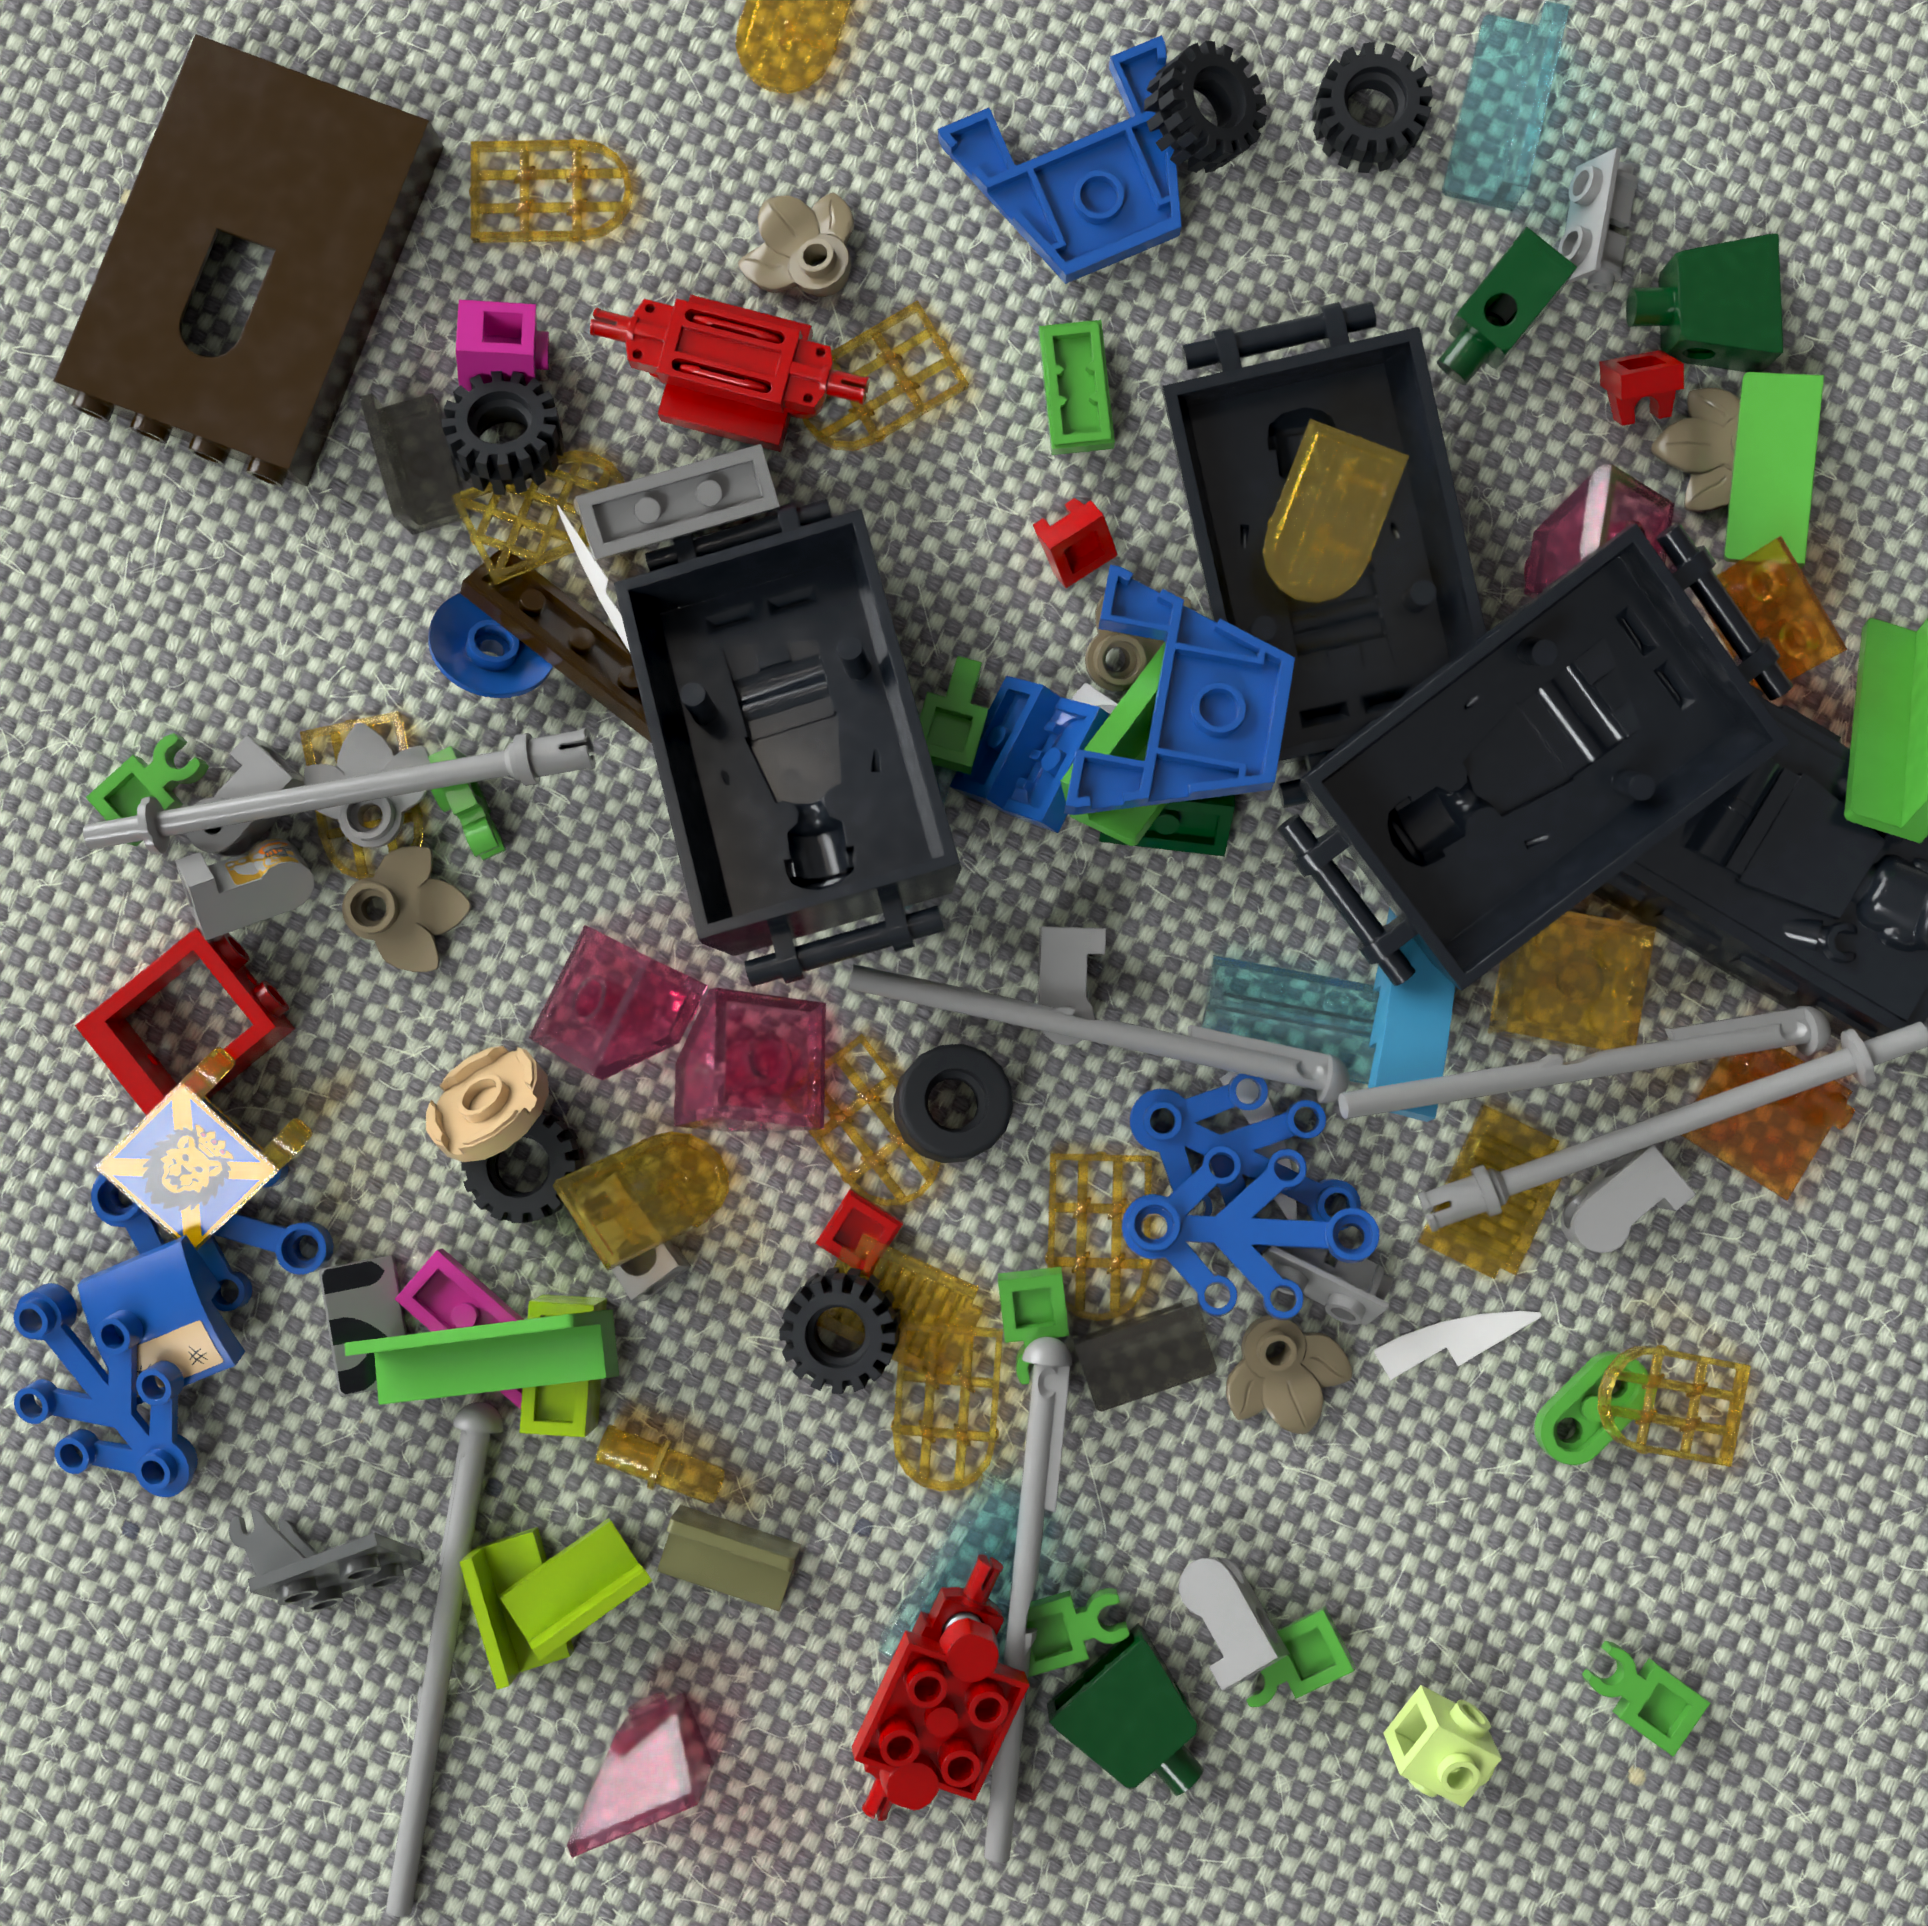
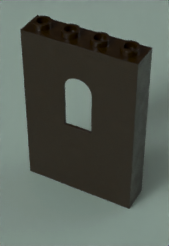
[53,34,444,487]

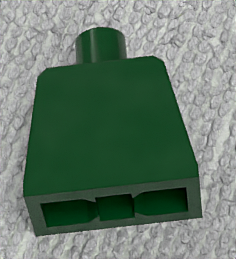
[1437,226,1577,385]
[1626,234,1783,372]
[1047,1623,1204,1796]

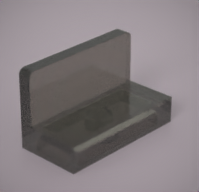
[359,393,472,535]
[1072,1298,1217,1411]

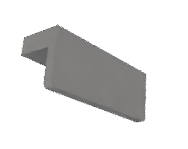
[573,444,780,561]

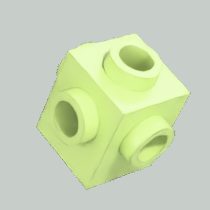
[1383,1685,1502,1807]

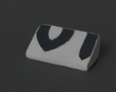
[319,1255,408,1397]

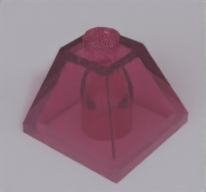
[1524,464,1675,599]
[529,925,708,1080]
[674,988,826,1132]
[567,1692,714,1858]

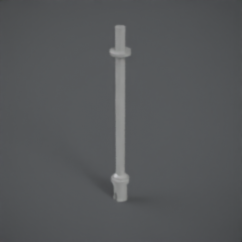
[83,727,596,855]
[1417,1022,1928,1232]

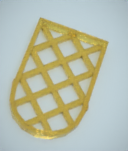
[451,450,625,585]

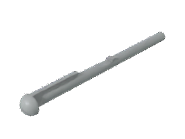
[848,964,1349,1103]
[1338,1006,1831,1119]
[984,1337,1072,1862]
[385,1402,504,1917]

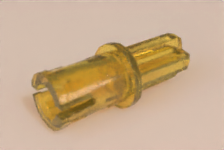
[594,1424,725,1504]

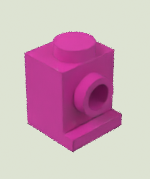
[455,299,549,392]

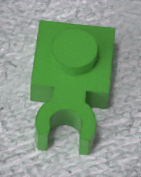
[86,733,209,846]
[428,746,506,861]
[998,1267,1069,1385]
[1008,1588,1130,1677]
[1246,1606,1356,1707]
[1582,1641,1710,1757]

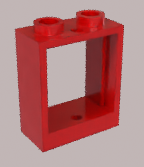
[75,927,295,1118]

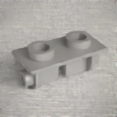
[1558,147,1638,292]
[1262,1246,1393,1326]

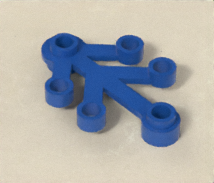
[1129,1073,1361,1253]
[1122,1146,1380,1320]
[91,1149,334,1311]
[13,1283,198,1497]

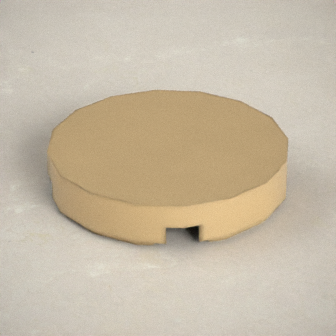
[426,1046,549,1162]

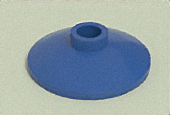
[428,593,553,698]

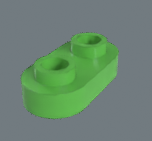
[1534,1351,1651,1465]

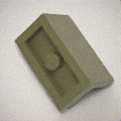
[657,1505,801,1611]

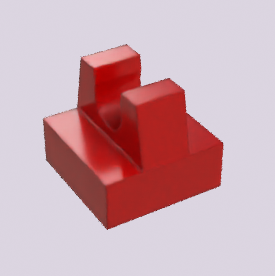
[1599,350,1684,426]
[1033,498,1118,589]

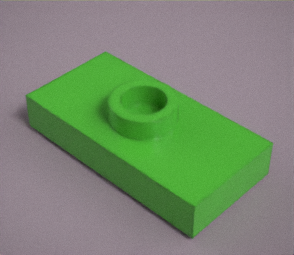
[1038,320,1115,455]

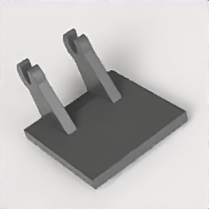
[229,1509,424,1612]

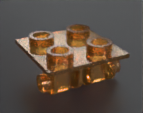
[1703,536,1847,694]
[1680,1048,1855,1200]

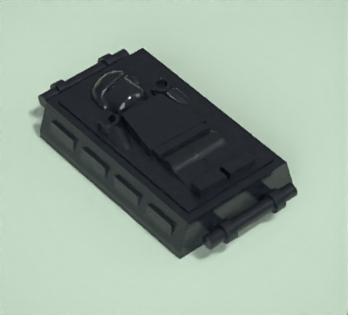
[1162,301,1487,808]
[614,499,962,987]
[1277,522,1793,991]
[1592,684,1928,1042]

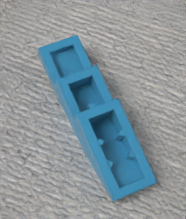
[1368,907,1455,1122]

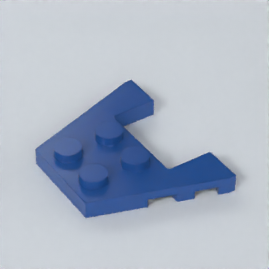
[938,35,1182,284]
[1064,565,1295,815]

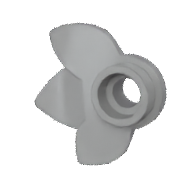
[304,722,430,848]

